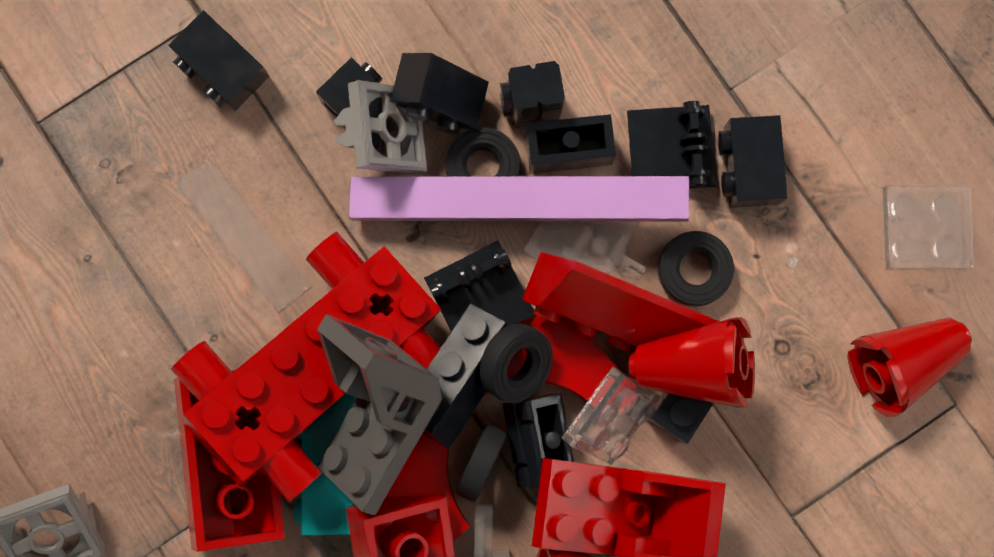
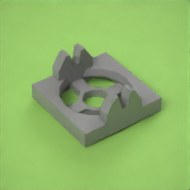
[334,80,427,174]
[0,483,106,557]

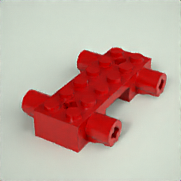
[171,232,441,503]

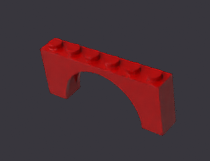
[386,316,631,542]

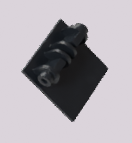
[627,101,716,189]
[424,240,534,332]

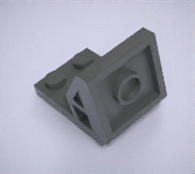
[317,314,442,515]

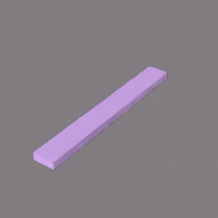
[349,176,689,222]

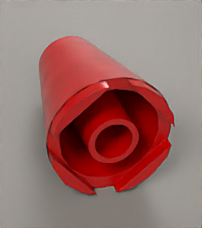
[629,317,755,408]
[847,318,972,417]

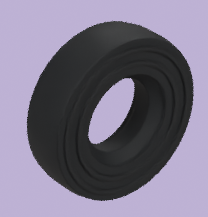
[446,127,520,177]
[658,231,734,307]
[480,324,553,403]
[456,424,507,502]

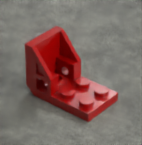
[531,458,726,557]

